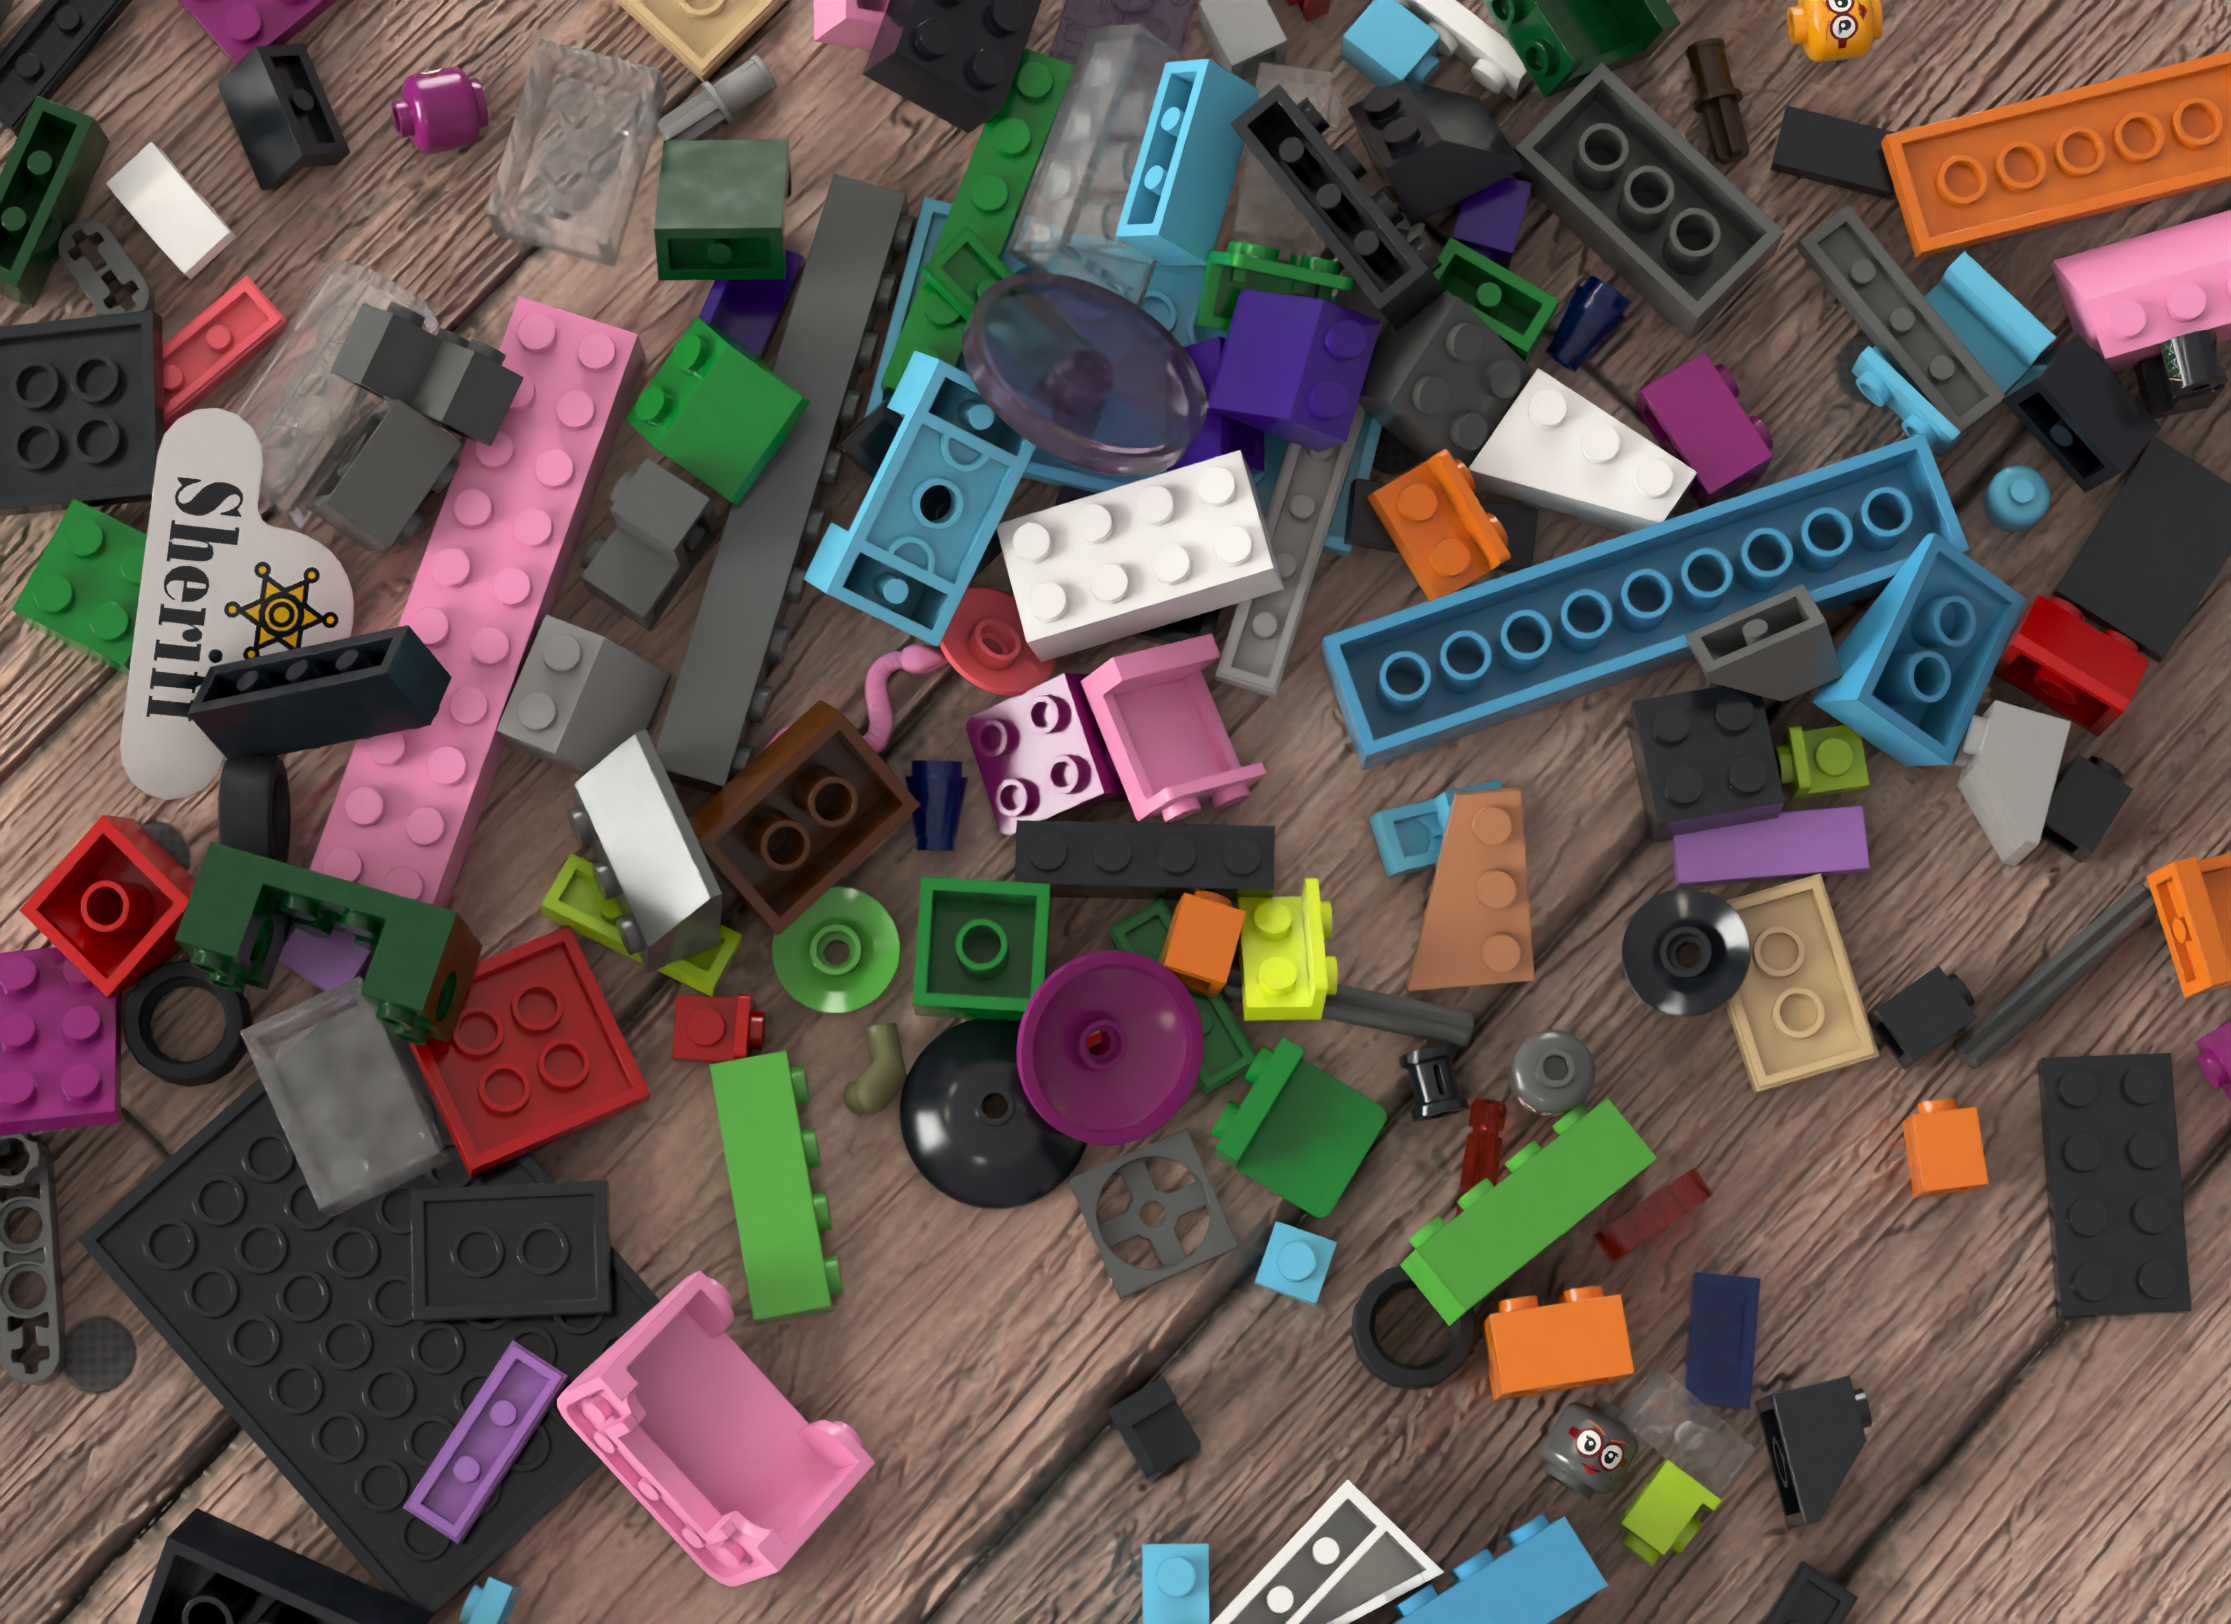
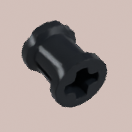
[1399,1045,1469,1122]

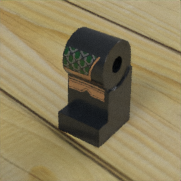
[2134,330,2228,419]

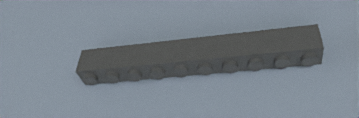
[656,174,916,794]

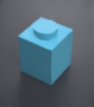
[1341,0,1441,88]

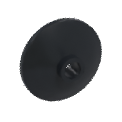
[1622,888,1751,1017]

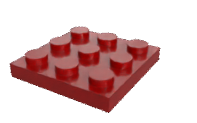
[408,925,650,1177]

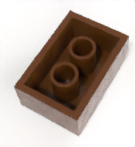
[688,700,921,936]

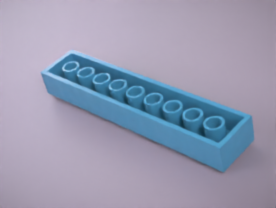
[1320,433,1970,771]

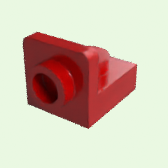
[672,994,766,1064]

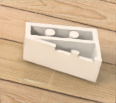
[1468,368,1697,534]
[1211,1479,1444,1624]

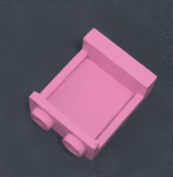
[1080,634,1267,824]

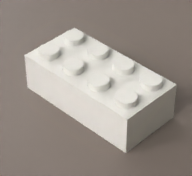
[996,450,1284,662]

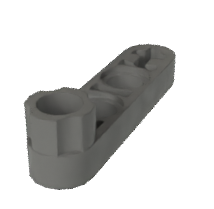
[0,1133,67,1386]

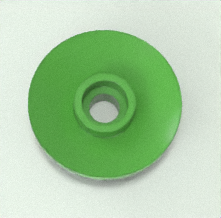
[772,886,900,1014]

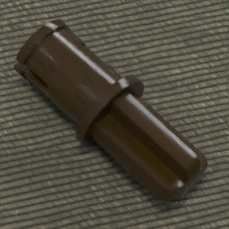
[1685,38,1750,165]

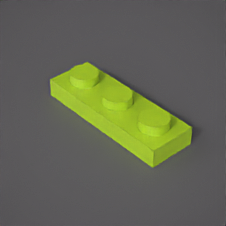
[541,853,743,997]

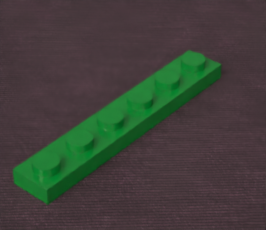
[881,48,1075,395]

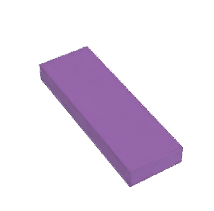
[1671,806,1870,887]
[403,1340,570,1544]

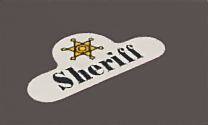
[120,408,354,800]

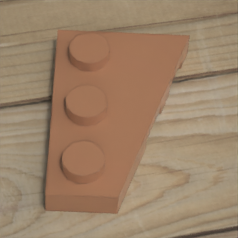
[1405,787,1535,991]

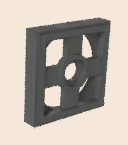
[1068,1128,1239,1300]

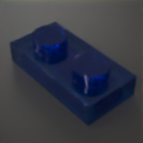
[1682,1272,1760,1411]

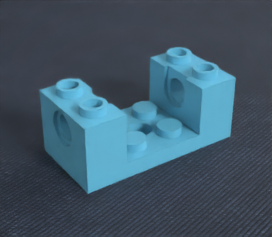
[803,351,1051,647]

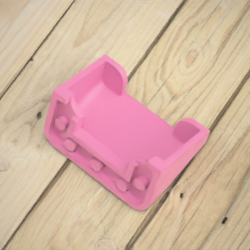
[557,1271,876,1587]

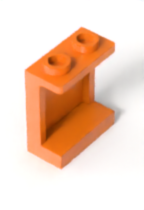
[2147,853,2231,998]

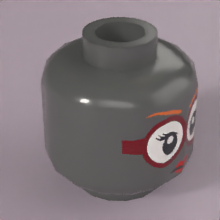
[1508,1029,1596,1118]
[1541,1397,1639,1500]

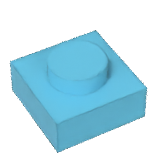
[1254,1221,1337,1305]
[459,1577,521,1624]

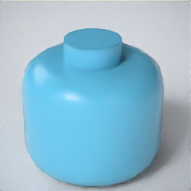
[1983,465,2051,533]

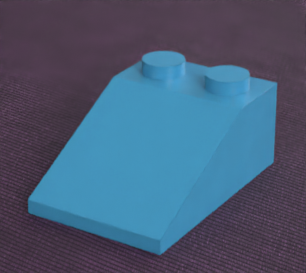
[1812,533,2027,767]

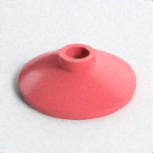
[940,587,1056,696]

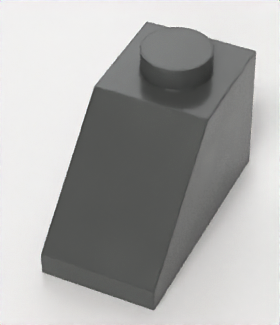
[1685,584,1842,702]

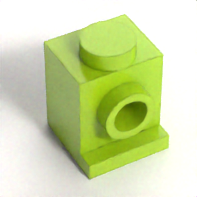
[1615,1460,1721,1567]

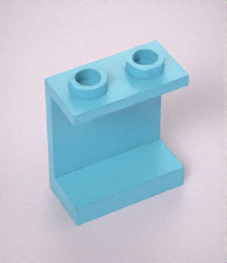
[1851,251,2056,457]

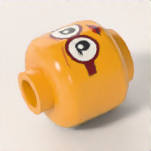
[1787,0,1883,63]

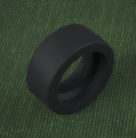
[218,756,291,863]
[122,960,253,1087]
[1351,1266,1477,1390]

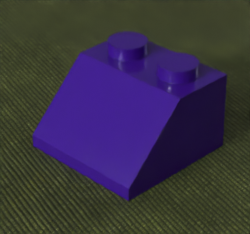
[1205,289,1381,452]

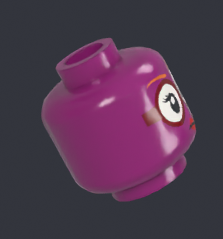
[392,67,488,155]

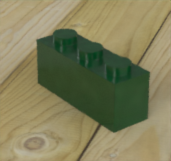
[0,96,110,308]

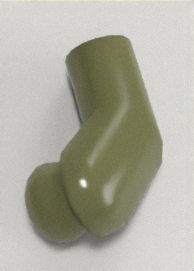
[843,1023,906,1115]

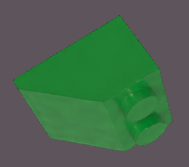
[625,316,811,506]

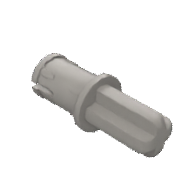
[657,54,777,140]

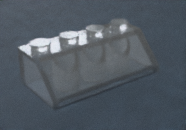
[1006,24,1187,308]
[229,258,439,530]

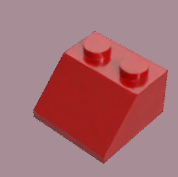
[1993,595,2149,737]
[19,815,196,998]

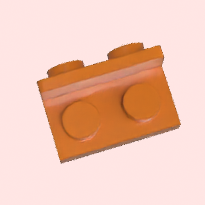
[1367,449,1511,601]

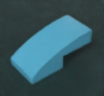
[1369,779,1503,879]

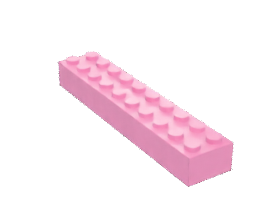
[309,296,645,909]

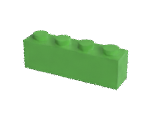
[710,1050,844,1325]
[1400,1098,1657,1326]

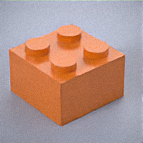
[1480,1285,1634,1402]

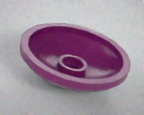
[1016,950,1204,1145]

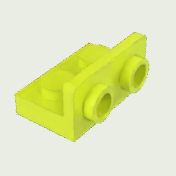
[1236,878,1338,1021]

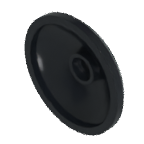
[900,1019,1088,1210]

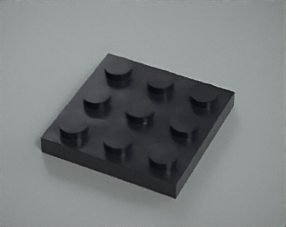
[0,310,164,516]

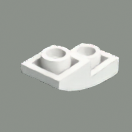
[106,142,236,279]

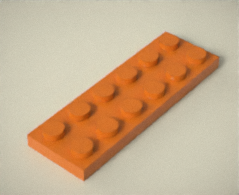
[1881,50,2231,259]

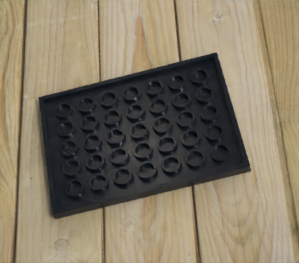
[77,988,661,1616]

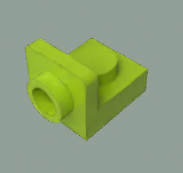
[1774,725,1870,800]

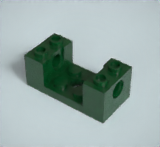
[175,842,483,1046]

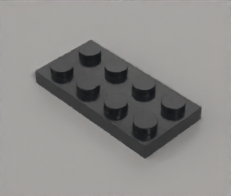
[2037,1053,2191,1318]

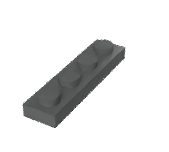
[1796,204,2005,437]

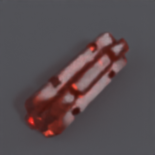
[1456,1099,1507,1217]

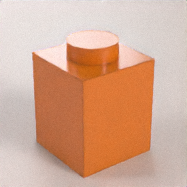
[1159,891,1246,999]
[1902,1098,1988,1199]

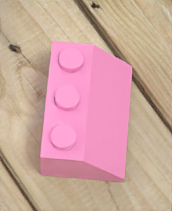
[2051,210,2231,373]

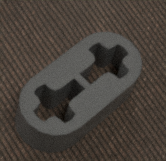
[58,220,155,316]

